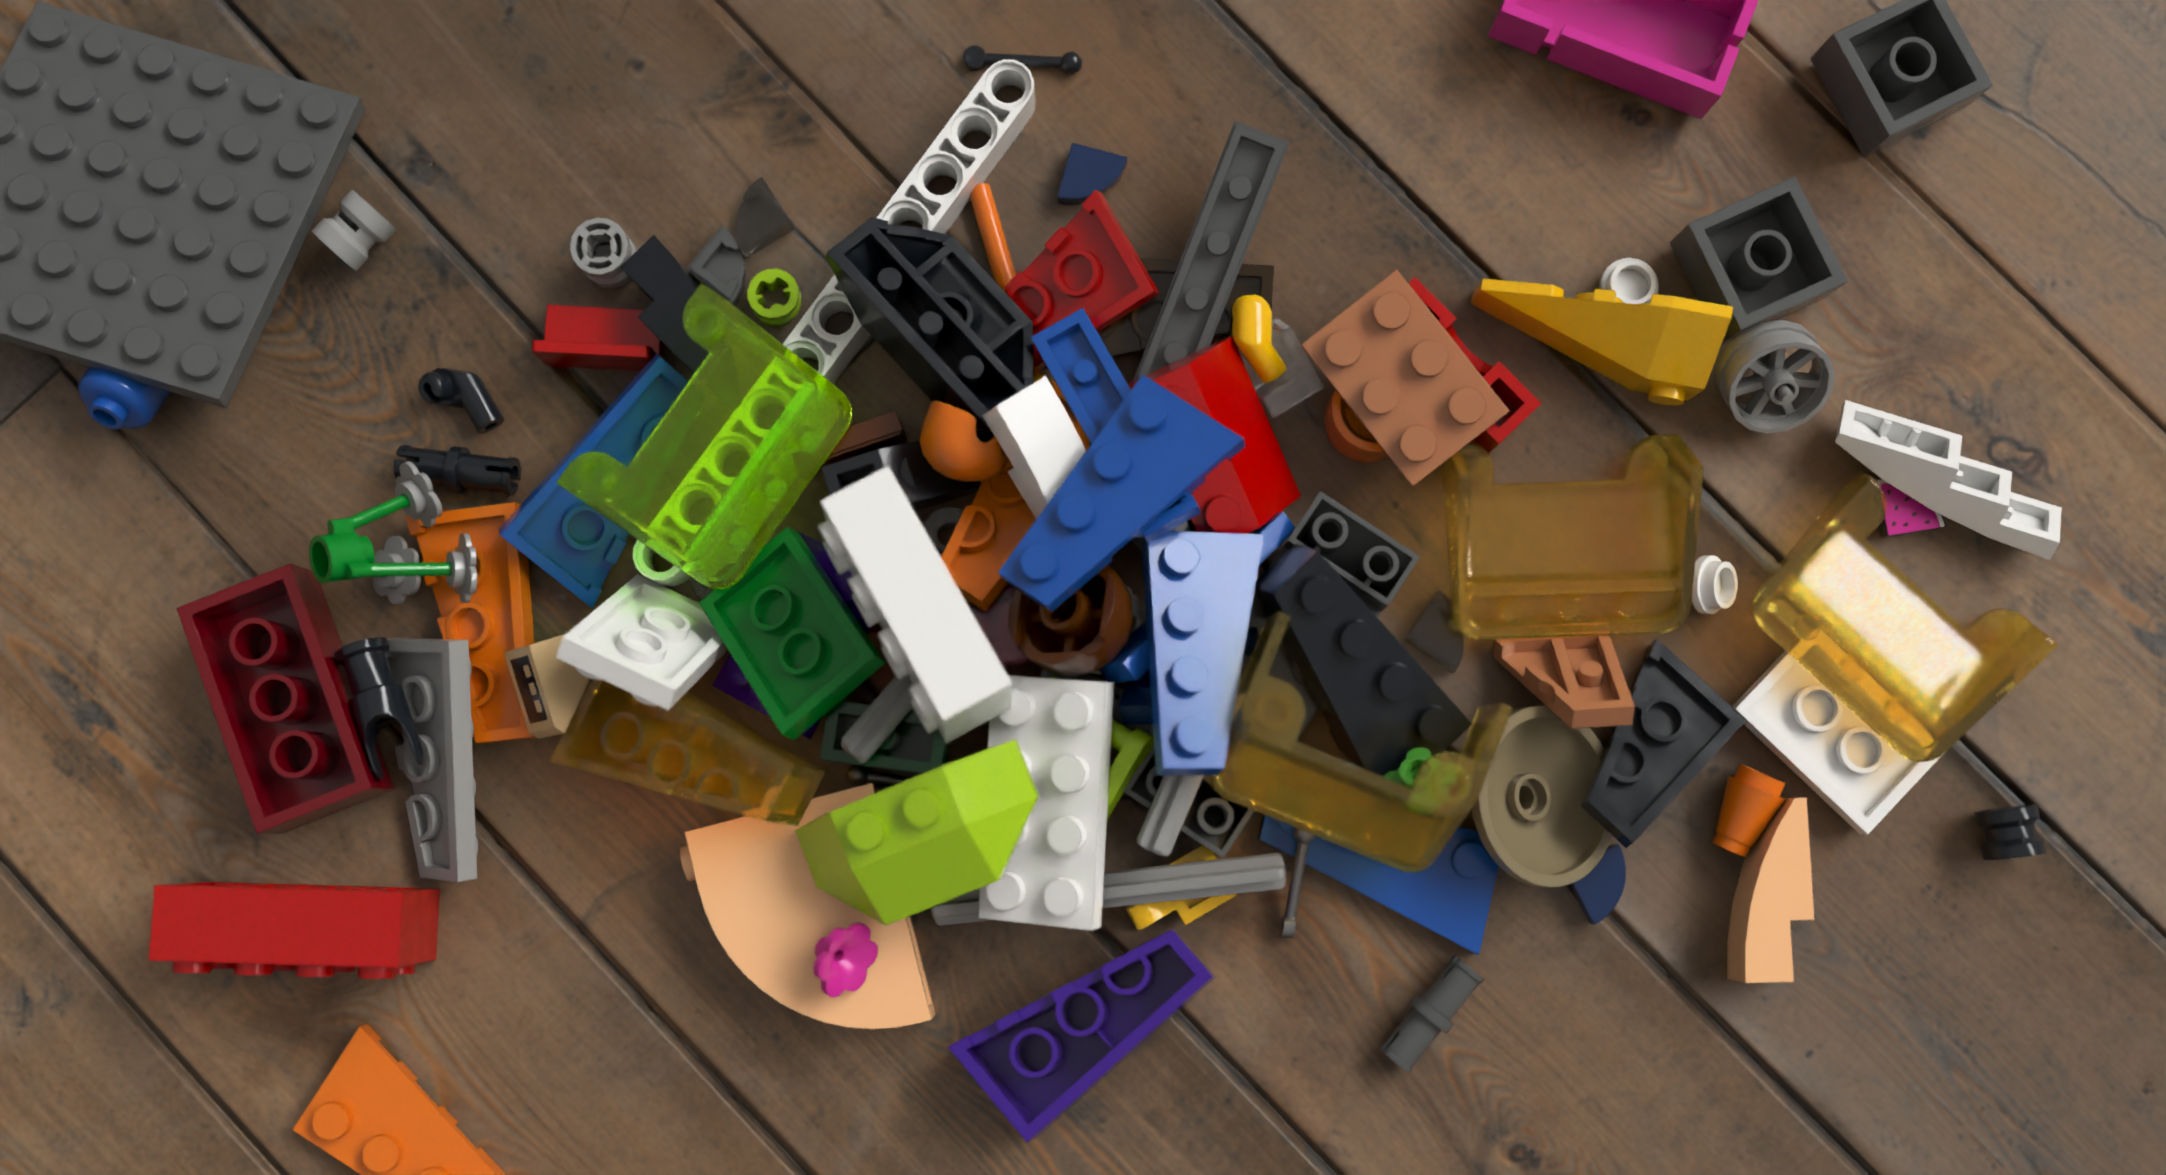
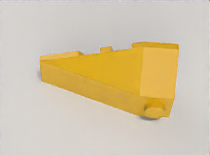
[1471,278,1733,406]

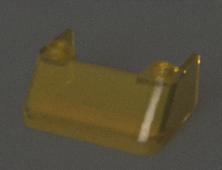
[1208,612,1513,872]

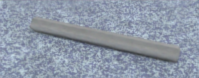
[931,853,1286,926]

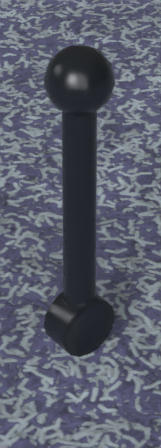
[963,45,1082,75]

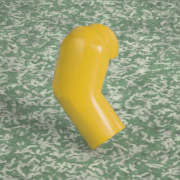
[1232,294,1286,383]

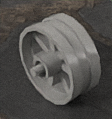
[1715,320,1835,434]

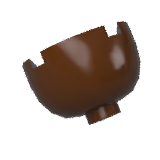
[1008,565,1133,677]

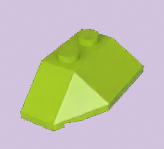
[795,739,1039,925]

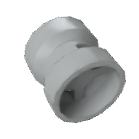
[312,189,397,271]
[570,217,638,289]

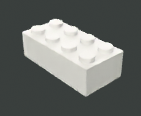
[818,466,1012,744]

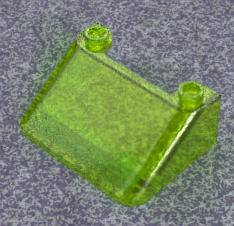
[556,283,852,589]

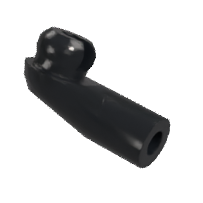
[418,368,504,433]

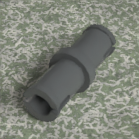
[1379,954,1485,1073]

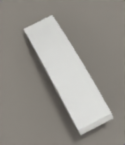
[1835,400,2062,560]

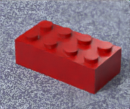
[149,882,440,979]

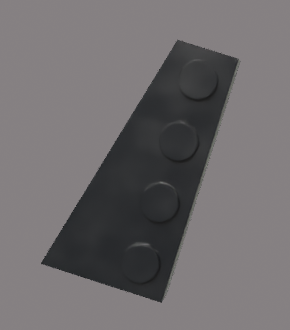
[1255,544,1472,808]

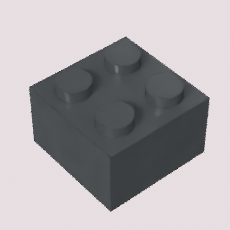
[1810,0,1993,158]
[1670,176,1848,345]

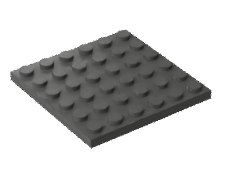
[0,1,366,409]

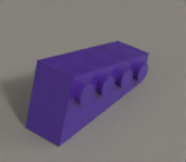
[947,929,1215,1142]

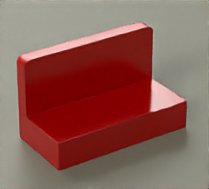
[532,305,665,371]

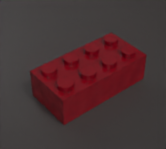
[176,564,395,834]

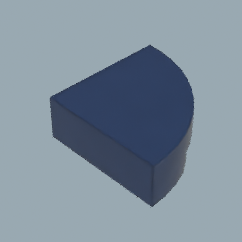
[1057,143,1128,204]
[1569,844,1626,925]

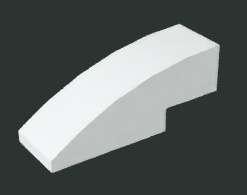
[982,376,1086,519]

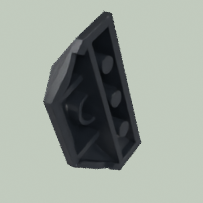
[826,217,1034,434]

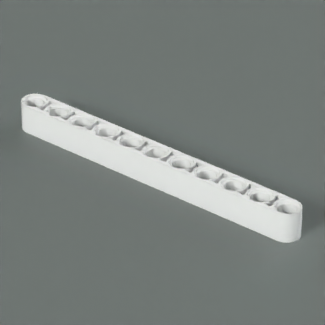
[633,59,1035,587]

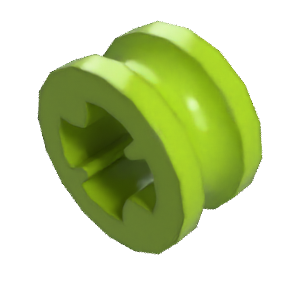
[747,269,801,326]

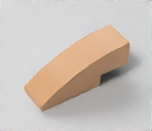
[1727,798,1814,983]

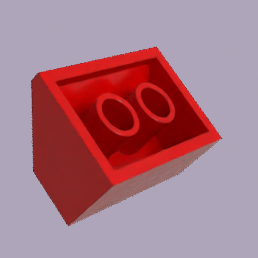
[1128,336,1301,534]

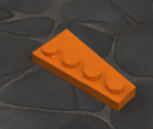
[941,372,1091,611]
[405,502,537,744]
[293,1024,506,1175]

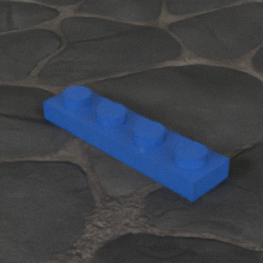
[1031,308,1201,543]

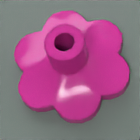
[813,922,878,997]

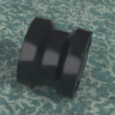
[1975,804,2046,860]

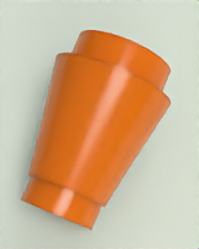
[1712,764,1786,857]

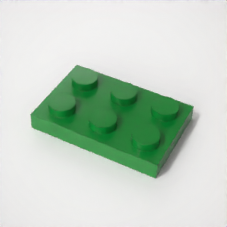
[699,526,886,740]

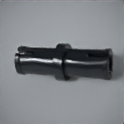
[394,444,521,495]

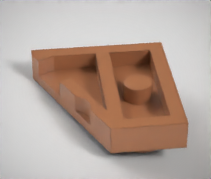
[1492,628,1635,729]

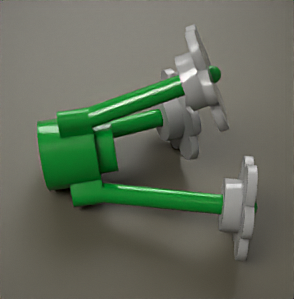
[309,461,477,604]

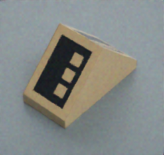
[504,634,590,739]

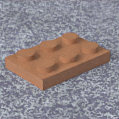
[1301,269,1509,487]

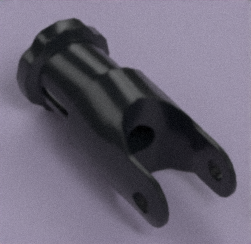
[334,637,423,780]

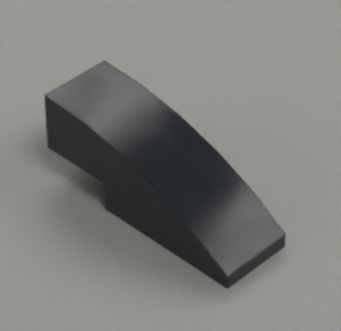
[620,235,740,411]

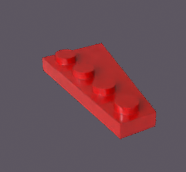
[1004,189,1160,373]

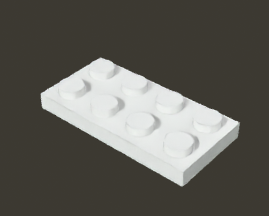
[978,675,1114,931]

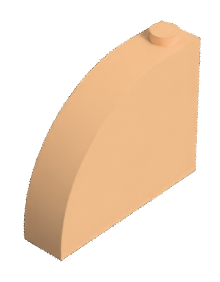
[680,783,936,1029]

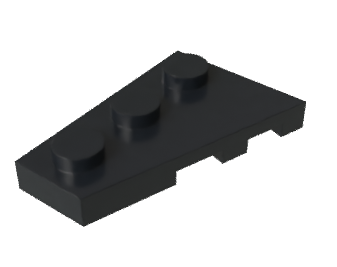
[1581,638,1746,848]

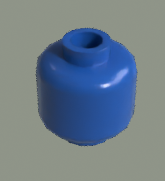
[78,367,170,429]

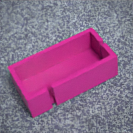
[1488,0,1758,119]

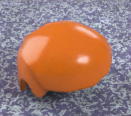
[919,401,1008,482]

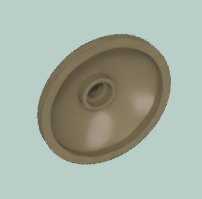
[1470,705,1612,887]

